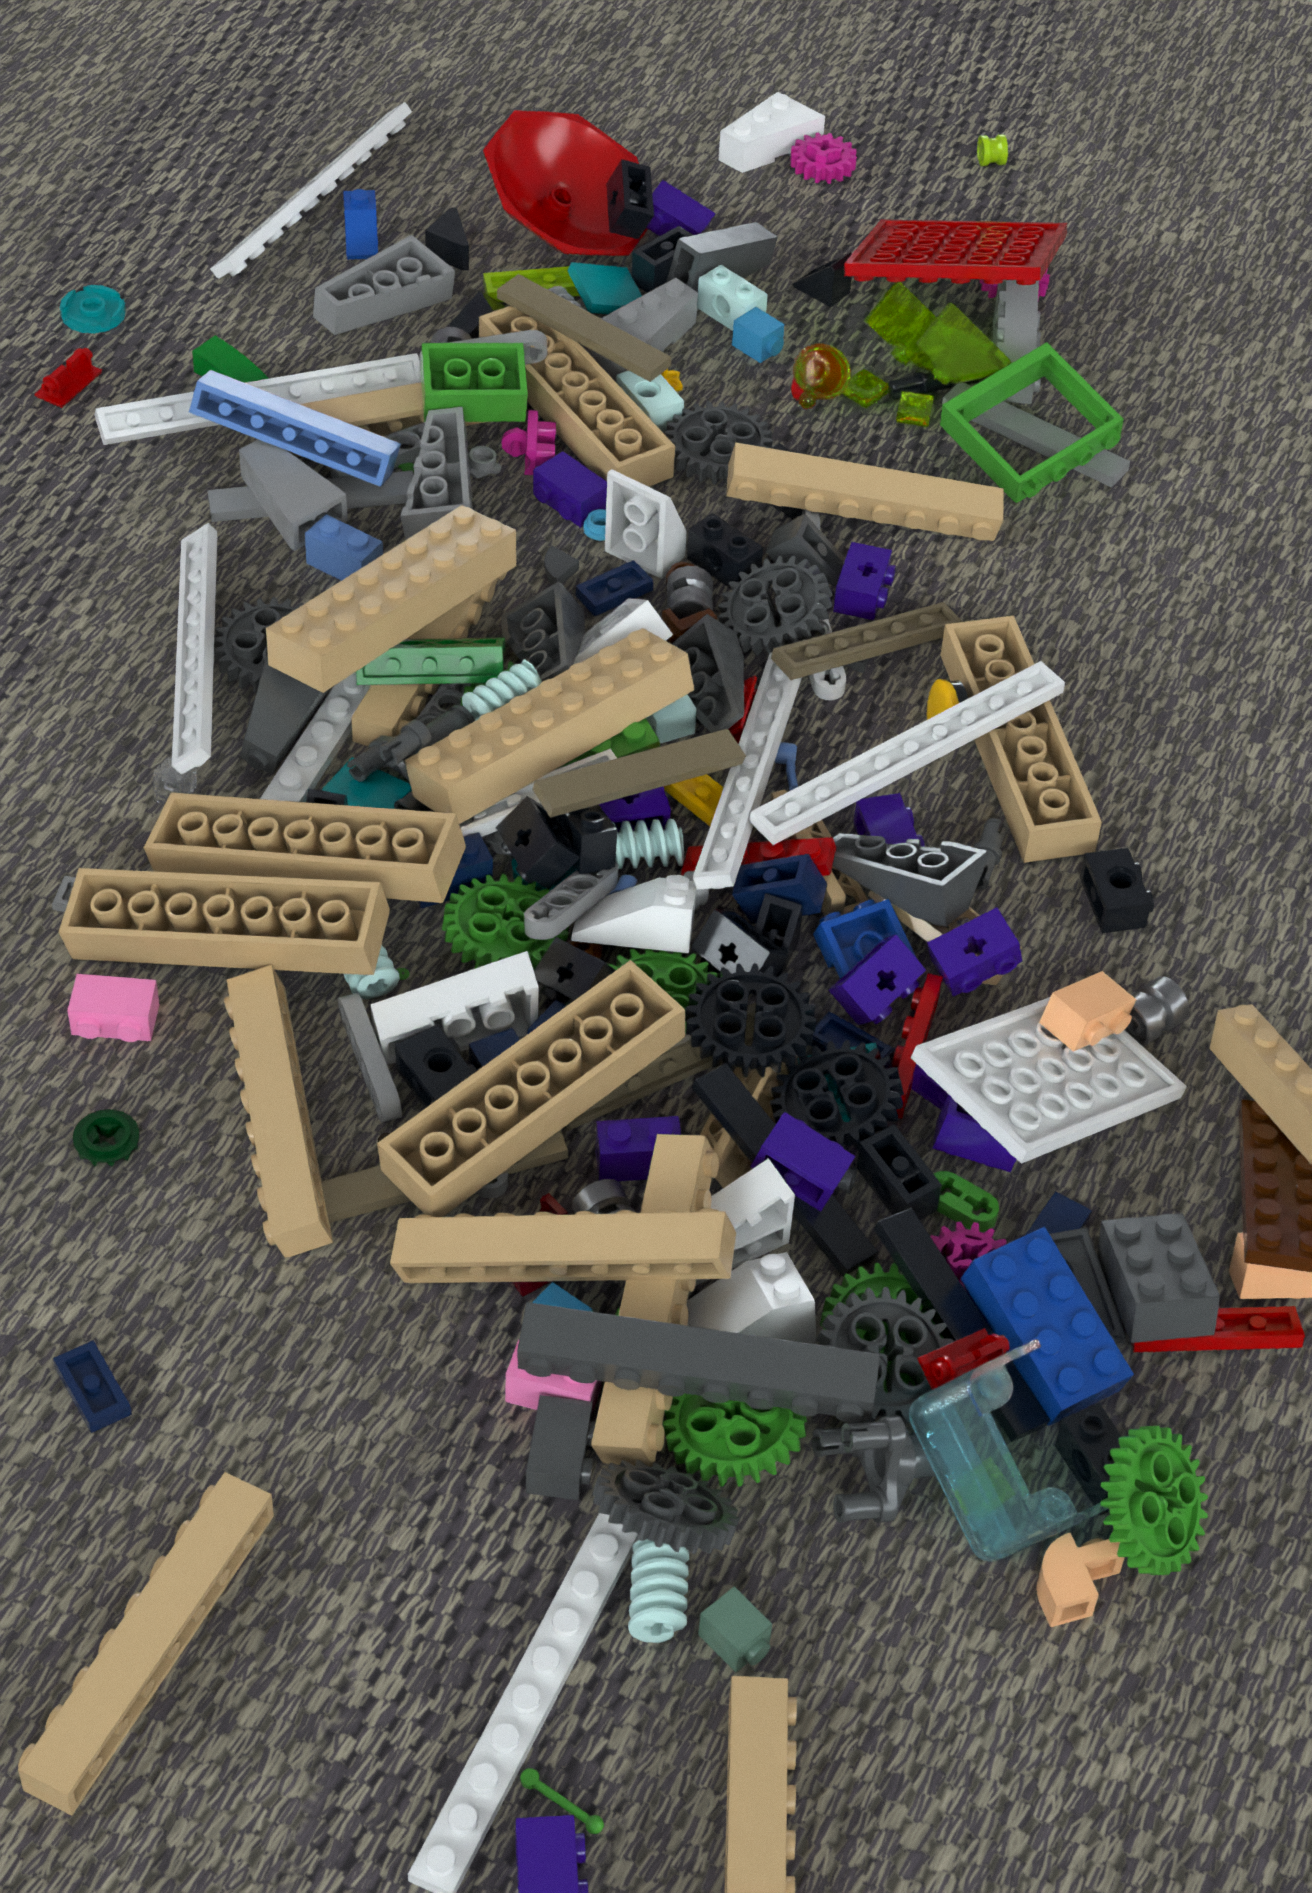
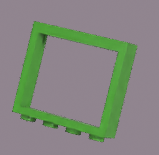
[940,342,1124,503]

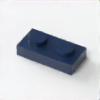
[575,560,654,616]
[53,1340,132,1433]

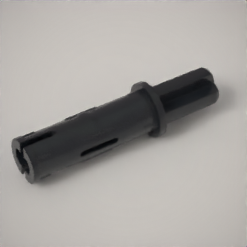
[888,362,982,400]

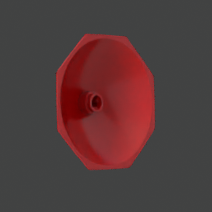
[483,110,648,256]

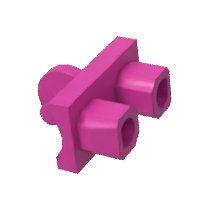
[501,410,556,475]

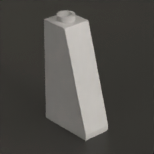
[239,439,348,551]

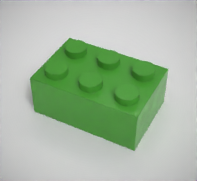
[420,343,528,422]

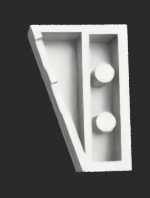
[719,92,825,173]
[695,1159,795,1286]

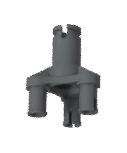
[347,704,475,811]
[812,1416,974,1523]

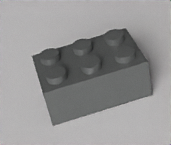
[1097,1213,1220,1343]

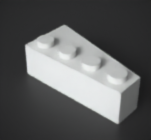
[371,951,539,1064]

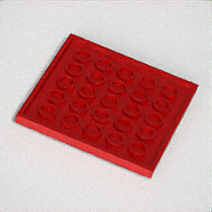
[844,219,1067,285]

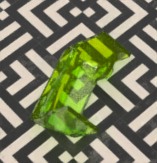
[864,282,1012,385]

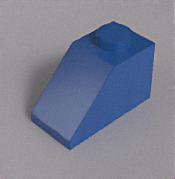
[343,189,378,260]

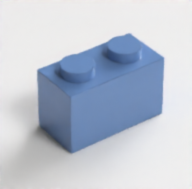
[305,514,383,581]

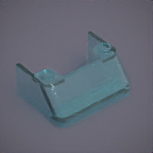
[909,1339,1109,1562]

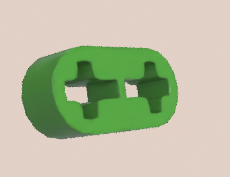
[934,1171,999,1232]

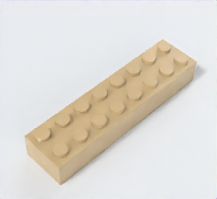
[479,306,675,487]
[266,505,516,693]
[940,616,1102,863]
[404,628,694,824]
[144,793,466,903]
[58,868,390,975]
[377,960,685,1217]

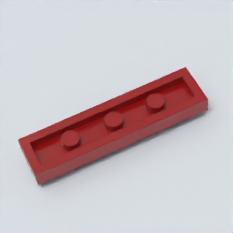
[681,837,837,876]
[892,973,943,1119]
[1131,1306,1305,1352]

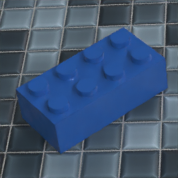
[960,1226,1134,1426]

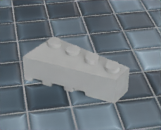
[313,235,455,335]
[580,278,698,382]
[992,280,1041,404]
[401,407,473,540]

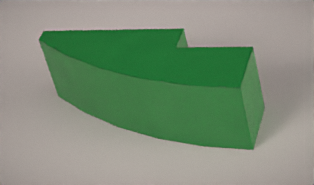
[192,335,269,383]

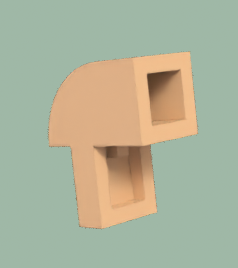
[1037,1532,1125,1627]

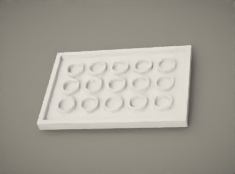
[911,997,1187,1164]

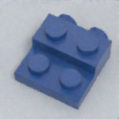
[813,899,916,987]

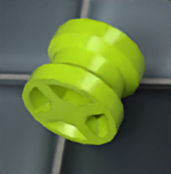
[977,134,1008,167]

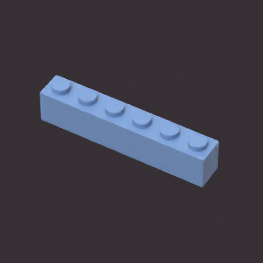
[189,370,401,487]

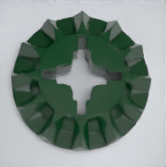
[73,1109,140,1167]

